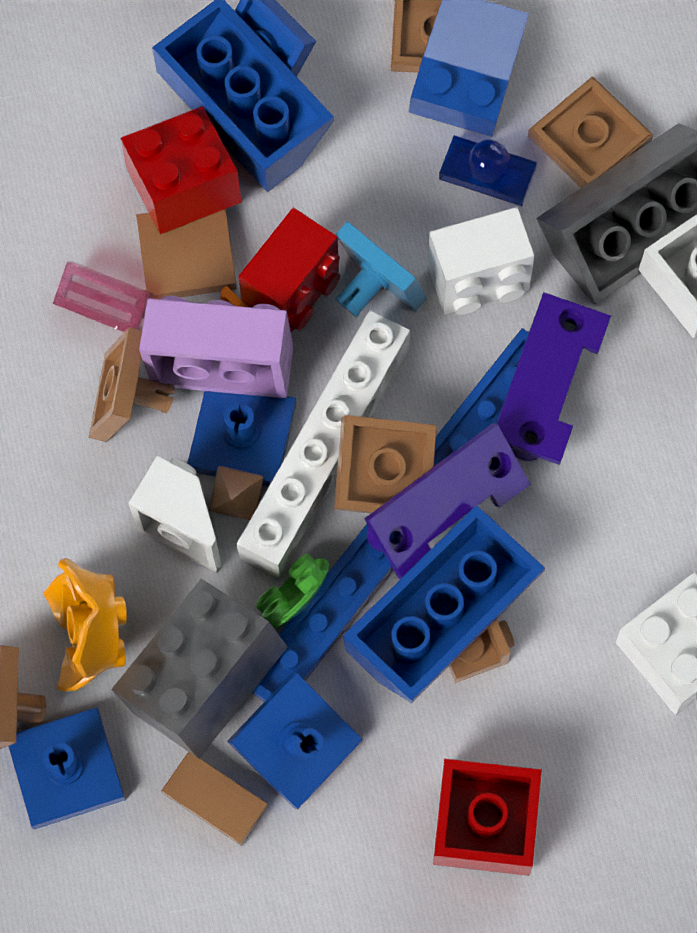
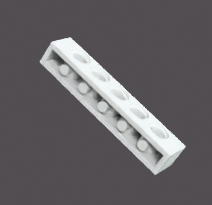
[237,310,410,580]

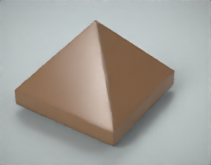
[209,465,264,520]

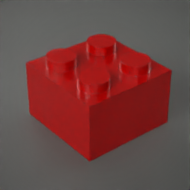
[120,106,242,235]
[238,207,341,333]
[433,758,542,876]

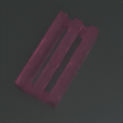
[53,261,153,332]

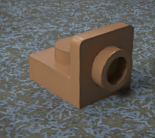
[449,619,515,683]

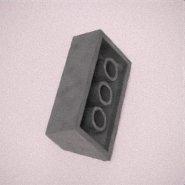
[536,123,697,304]

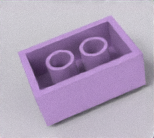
[139,296,294,398]

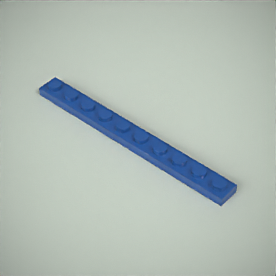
[252,328,529,702]

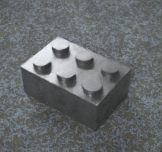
[111,579,288,759]

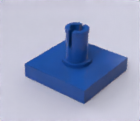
[235,0,317,77]
[187,391,296,487]
[227,672,363,809]
[8,707,126,830]

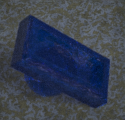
[439,135,537,206]

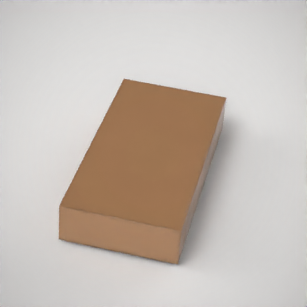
[161,752,268,846]

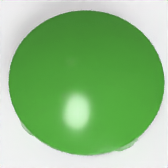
[255,553,329,628]

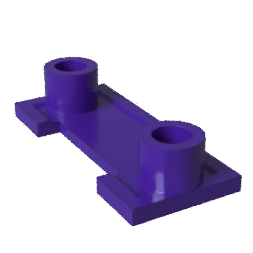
[497,292,611,465]
[364,423,531,579]

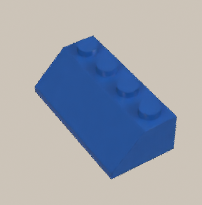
[152,0,334,193]
[343,505,545,703]

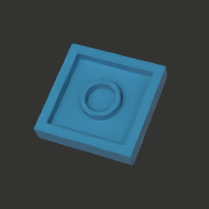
[335,221,427,318]

